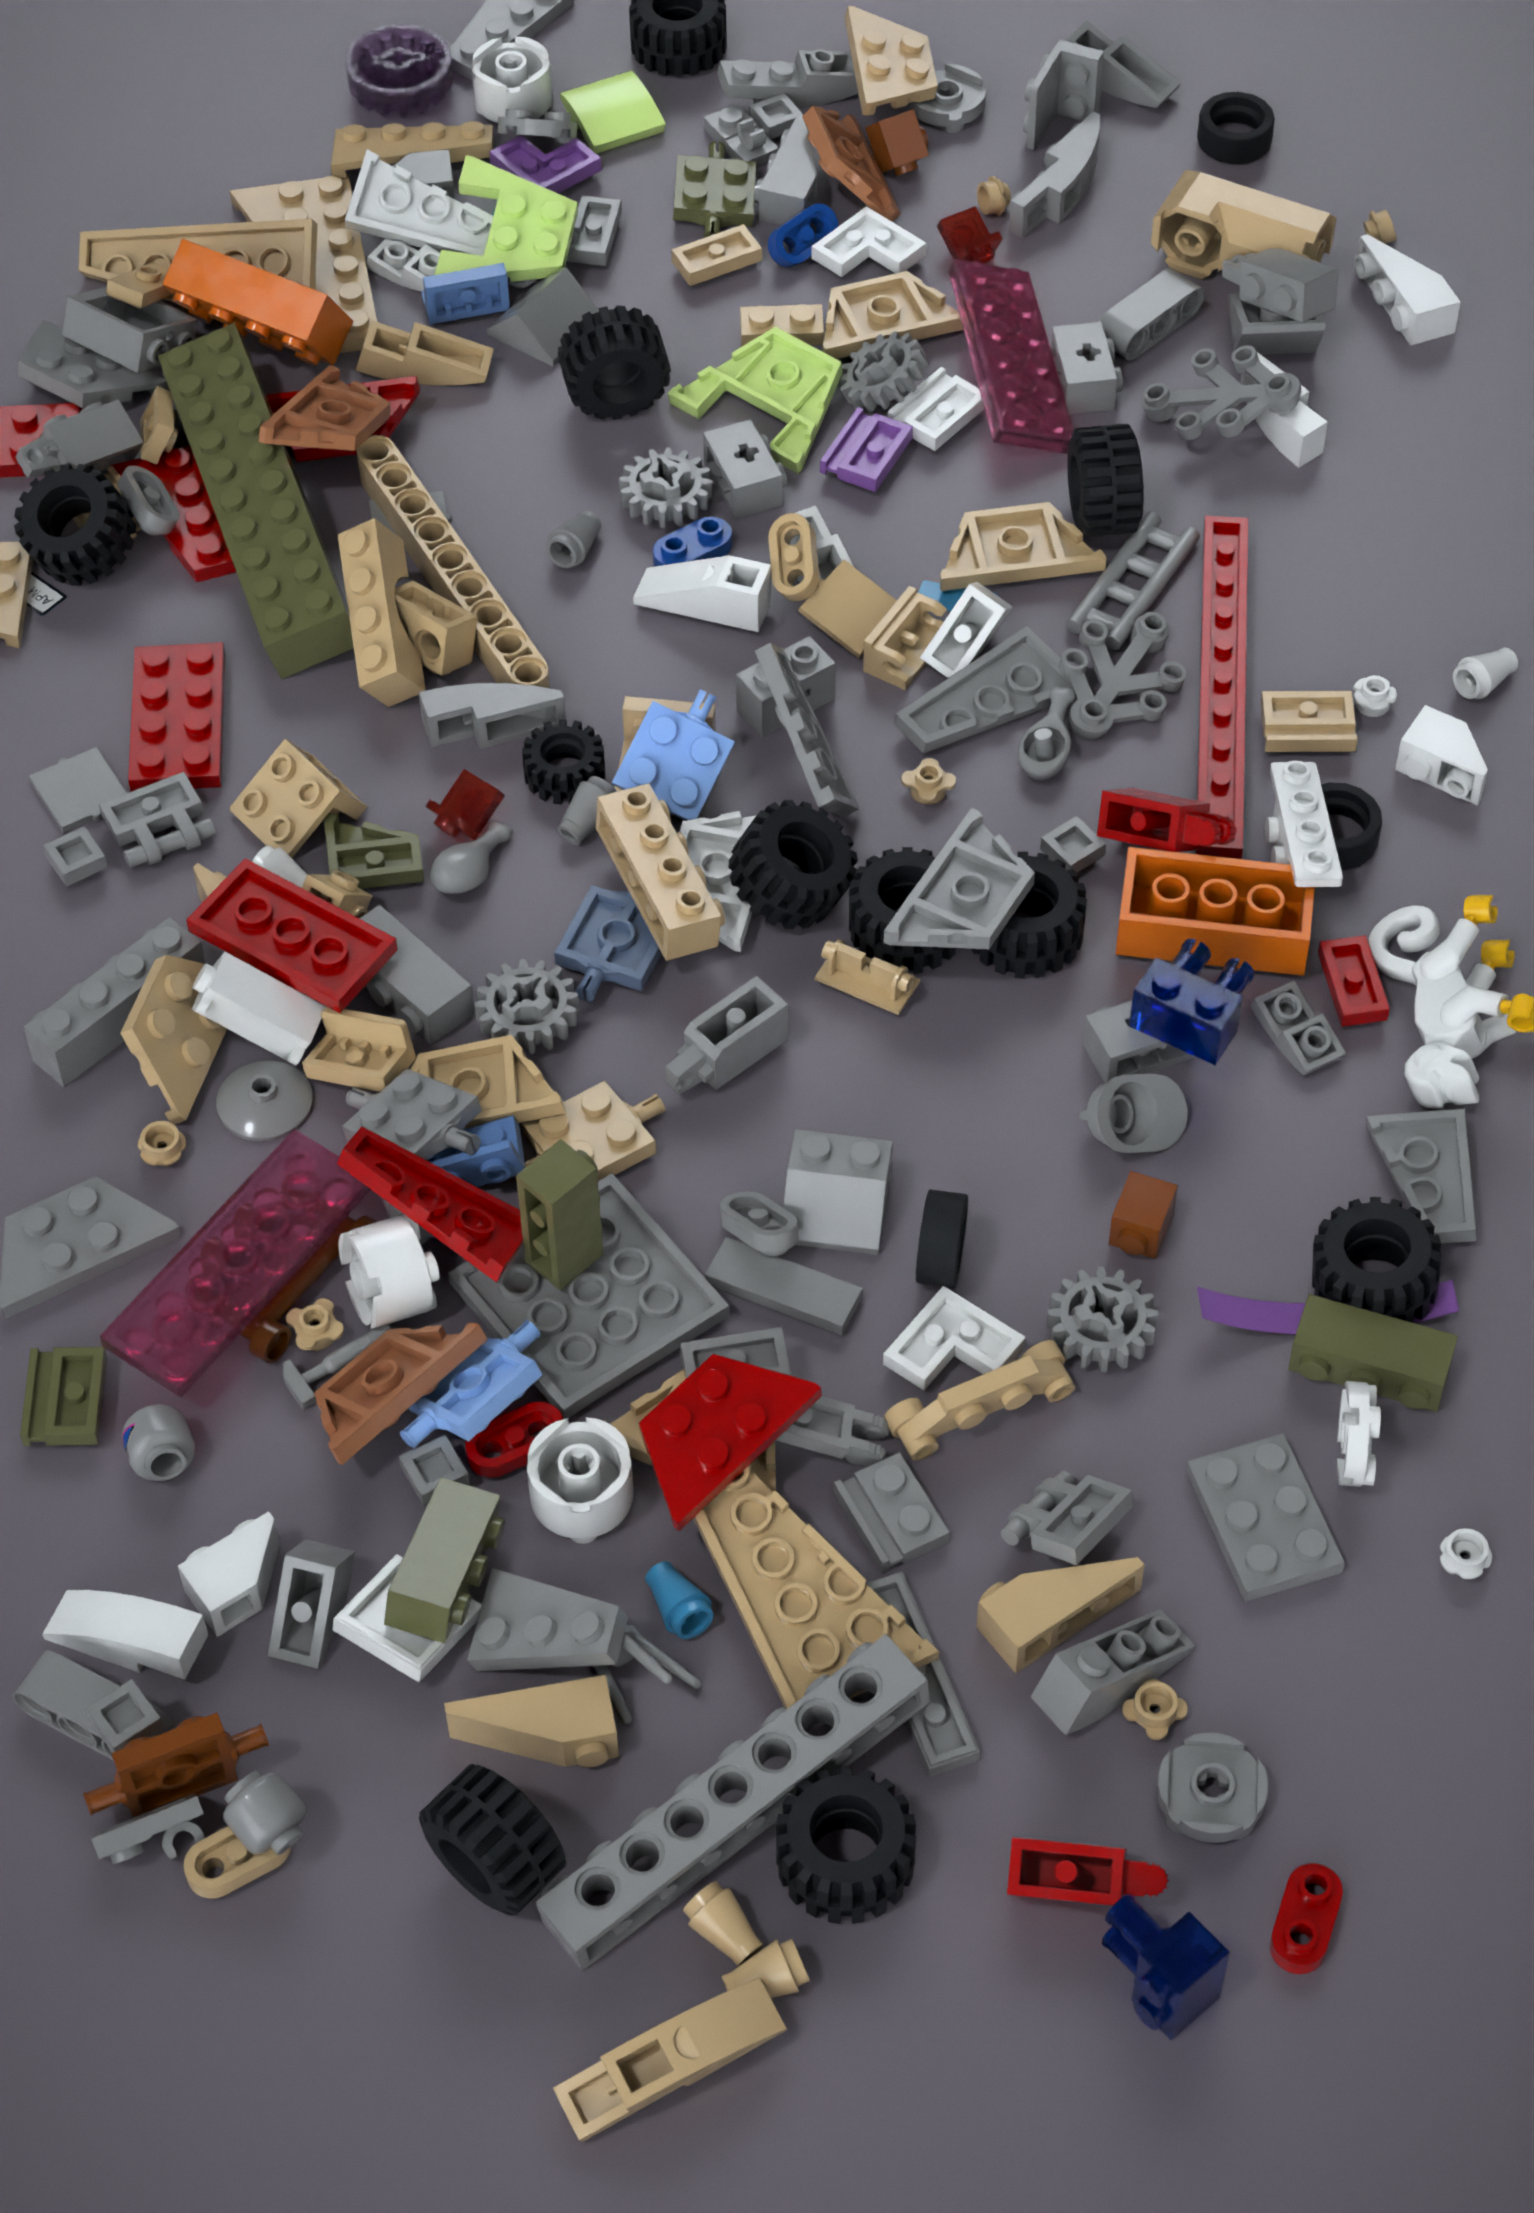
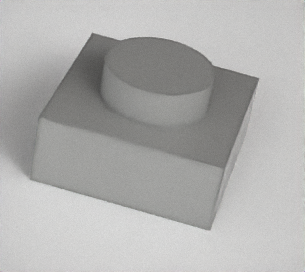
[750,93,803,139]
[1040,816,1106,873]
[43,826,108,887]
[399,1434,470,1506]
[85,1679,164,1753]

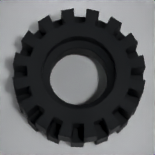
[522,719,605,805]

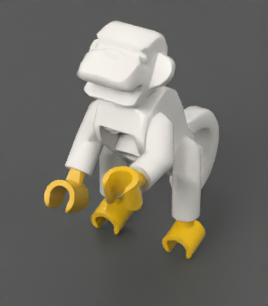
[1368,895,1534,1109]

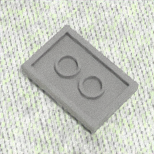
[1186,1433,1345,1602]

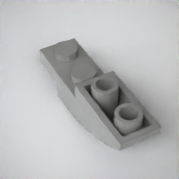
[717,49,858,109]
[1008,111,1100,238]

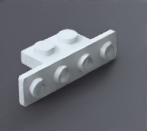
[1265,760,1343,887]

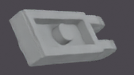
[776,1396,889,1467]

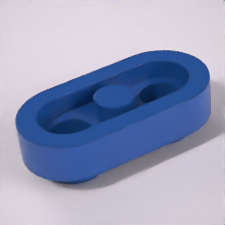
[768,203,839,267]
[653,517,732,567]

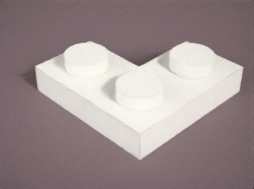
[812,206,926,277]
[883,1286,1026,1390]

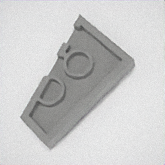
[1366,1108,1477,1244]
[467,1568,628,1671]

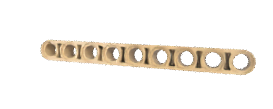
[356,435,550,688]

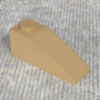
[976,1557,1145,1674]
[444,1675,619,1768]

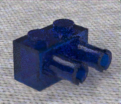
[1129,939,1255,1066]
[1101,1894,1230,2041]

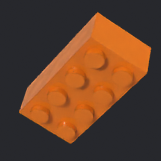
[162,238,353,366]
[1115,847,1315,976]

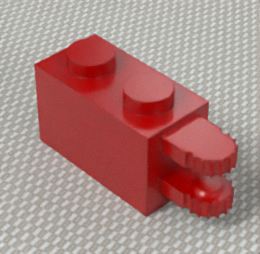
[1097,788,1237,852]
[1007,1837,1169,1906]

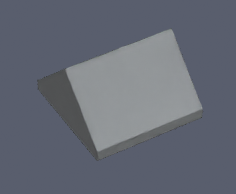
[487,267,599,367]
[1229,293,1326,355]

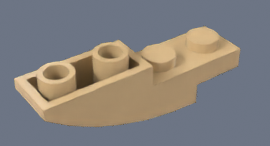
[553,1977,788,2142]

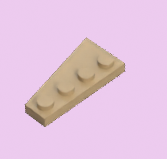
[331,121,494,178]

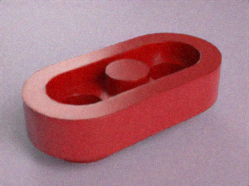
[465,1402,563,1478]
[1270,1863,1343,1974]

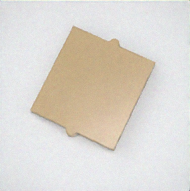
[798,560,897,658]

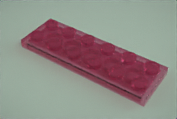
[948,259,1073,454]
[100,1129,371,1398]

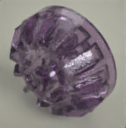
[345,25,453,118]

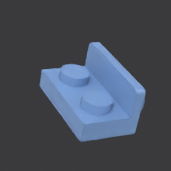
[421,263,510,325]
[428,1115,525,1187]

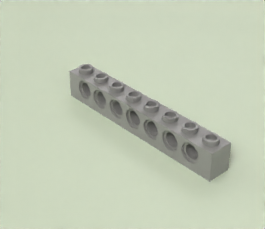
[535,1634,930,1972]

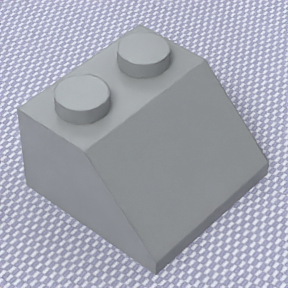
[783,1129,893,1255]

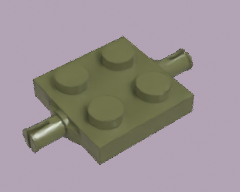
[673,141,756,238]

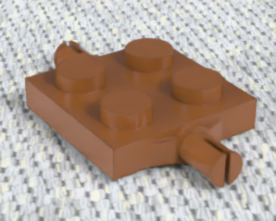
[83,1712,269,1818]

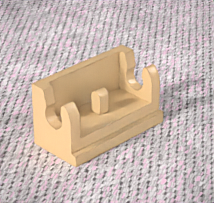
[863,586,947,690]

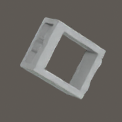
[62,287,198,373]

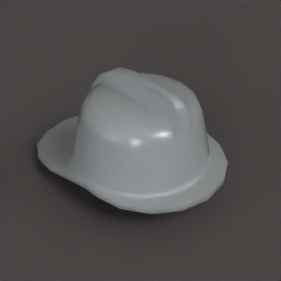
[1078,1074,1188,1153]

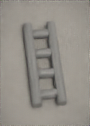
[1066,511,1200,650]

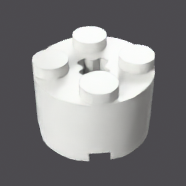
[472,36,553,131]
[338,1215,440,1328]
[527,1417,634,1544]

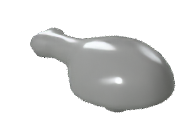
[1018,686,1075,780]
[430,821,513,894]

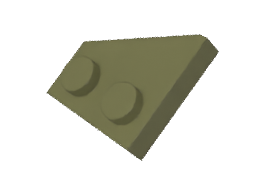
[324,813,424,889]

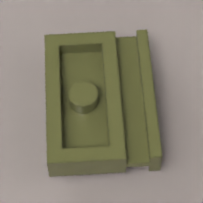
[20,1347,107,1446]

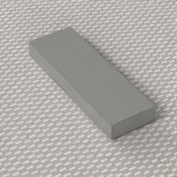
[705,1237,863,1336]

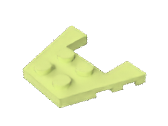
[435,155,578,282]
[668,327,843,474]

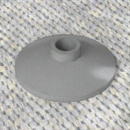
[216,1060,313,1142]

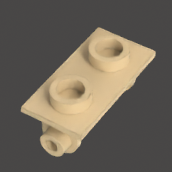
[815,939,920,1015]

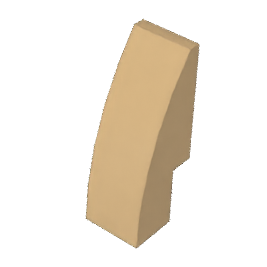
[355,320,494,386]

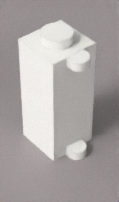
[191,952,326,1066]

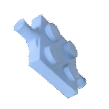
[612,689,735,821]
[400,1320,542,1449]

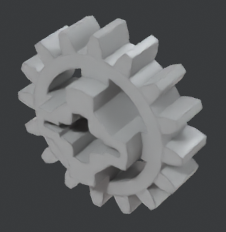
[839,331,928,412]
[619,447,712,528]
[475,959,579,1054]
[1047,1267,1158,1372]

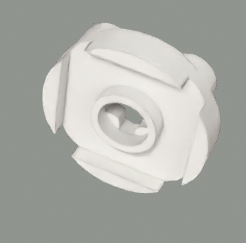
[1337,1381,1381,1487]

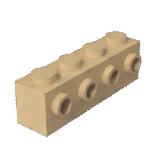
[596,783,725,961]

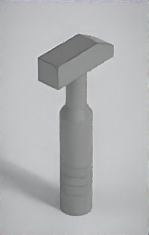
[283,1324,391,1410]

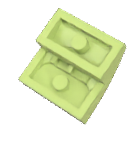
[560,71,666,154]

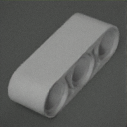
[1098,268,1205,361]
[12,1650,173,1761]

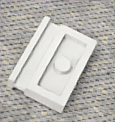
[888,367,988,451]

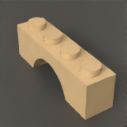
[337,518,426,707]

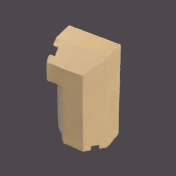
[1151,170,1337,279]

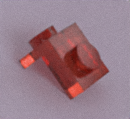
[937,206,1003,269]
[425,769,505,840]

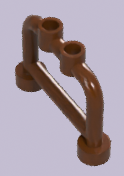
[194,1192,378,1364]

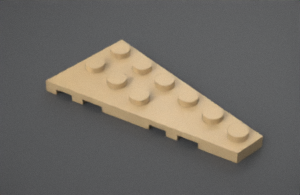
[229,174,377,353]
[78,218,318,303]

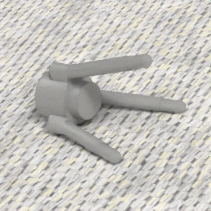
[592,1624,701,1724]

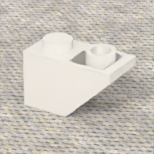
[1395,705,1488,806]
[178,1511,280,1637]

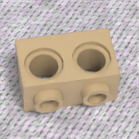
[395,581,478,676]

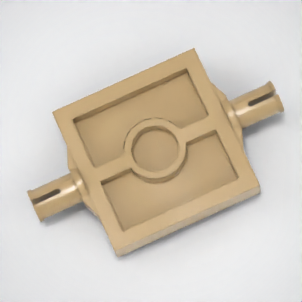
[515,1081,665,1181]

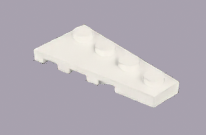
[345,149,493,256]

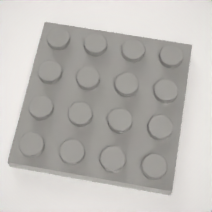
[448,1173,730,1419]

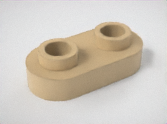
[768,513,819,601]
[184,1826,292,1899]

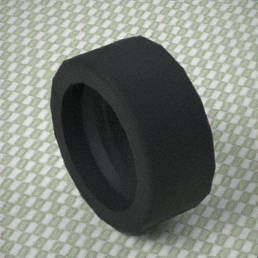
[1197,92,1275,164]
[1321,782,1382,871]
[916,1189,968,1288]

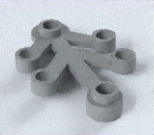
[1141,345,1302,440]
[1059,612,1186,740]

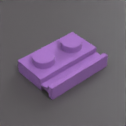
[820,407,913,492]

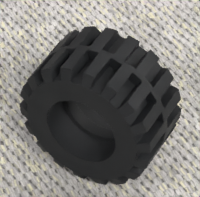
[629,0,727,77]
[558,305,671,420]
[1067,423,1144,537]
[14,464,136,585]
[728,800,858,929]
[849,847,956,974]
[971,852,1087,979]
[1312,1197,1442,1323]
[419,1764,566,1916]
[776,1767,916,1924]

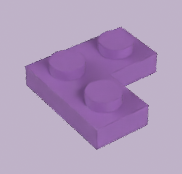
[489,135,602,194]

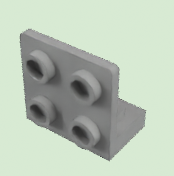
[1023,39,1104,151]

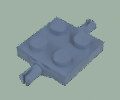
[554,885,662,1002]

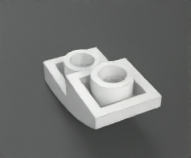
[366,239,440,292]

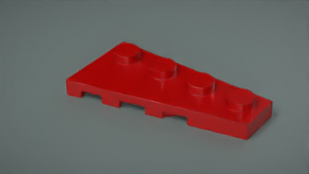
[111,446,237,583]
[337,1126,523,1283]

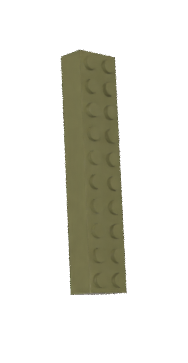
[158,323,354,679]

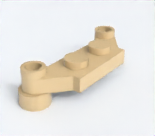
[884,1340,1075,1461]

